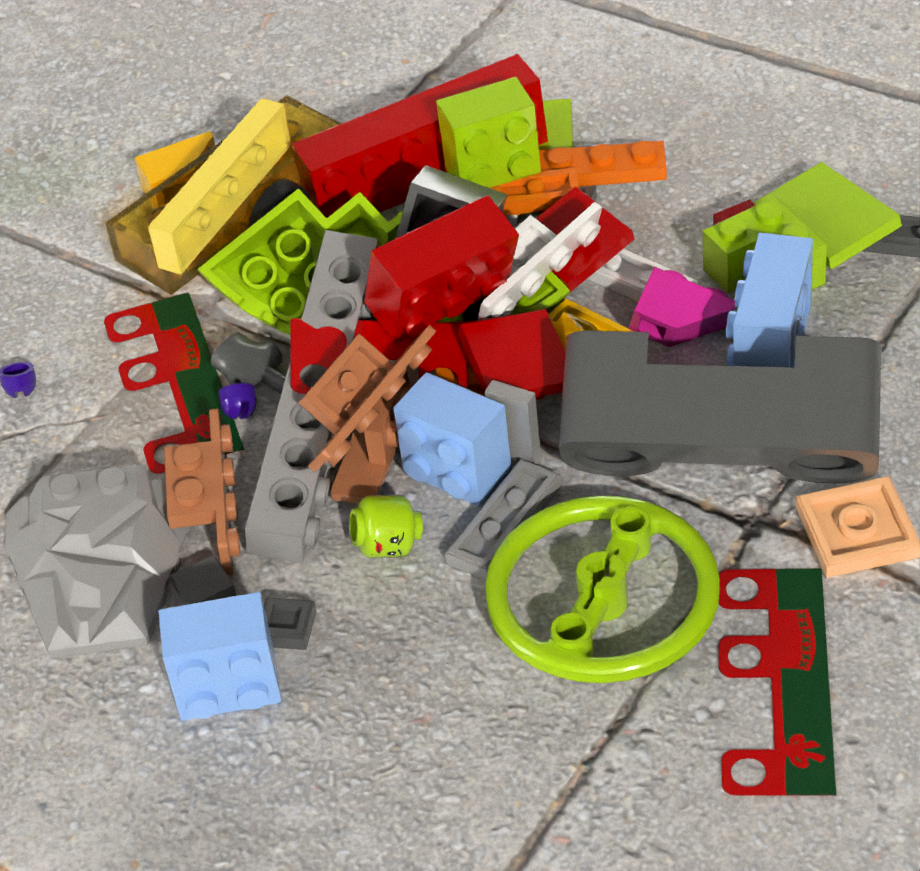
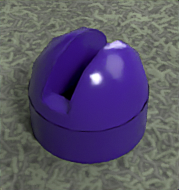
[0,362,36,398]
[219,383,256,419]

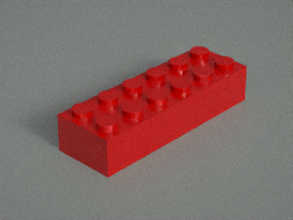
[292,54,548,218]

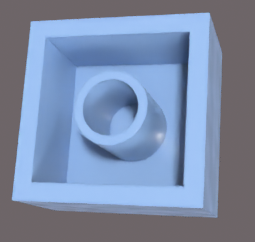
[393,372,512,507]
[158,592,282,721]

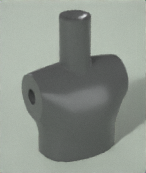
[211,332,286,394]

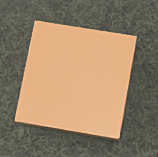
[796,476,920,578]

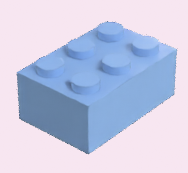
[726,233,813,367]

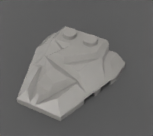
[4,464,194,659]

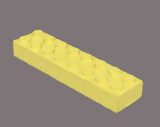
[148,98,291,275]

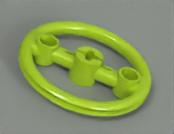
[485,495,720,683]

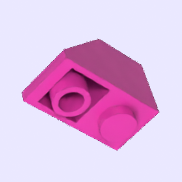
[629,267,735,347]

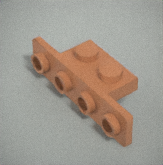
[299,325,436,472]
[330,366,419,504]
[164,409,241,575]

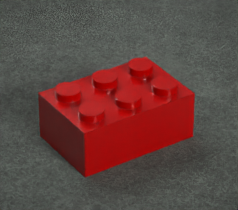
[364,195,519,342]

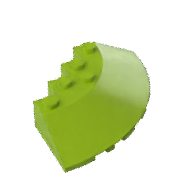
[198,188,570,335]

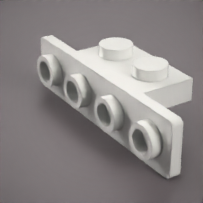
[477,202,603,321]

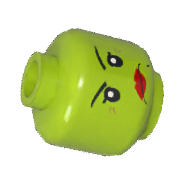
[349,495,423,558]

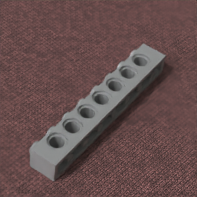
[245,230,378,563]

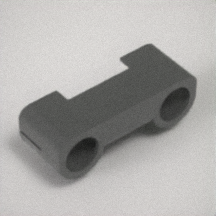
[559,331,882,483]

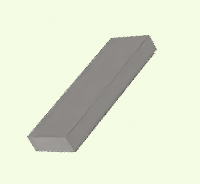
[445,459,562,581]

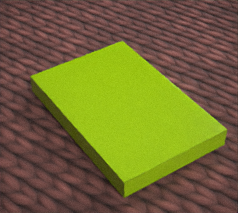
[754,161,902,270]

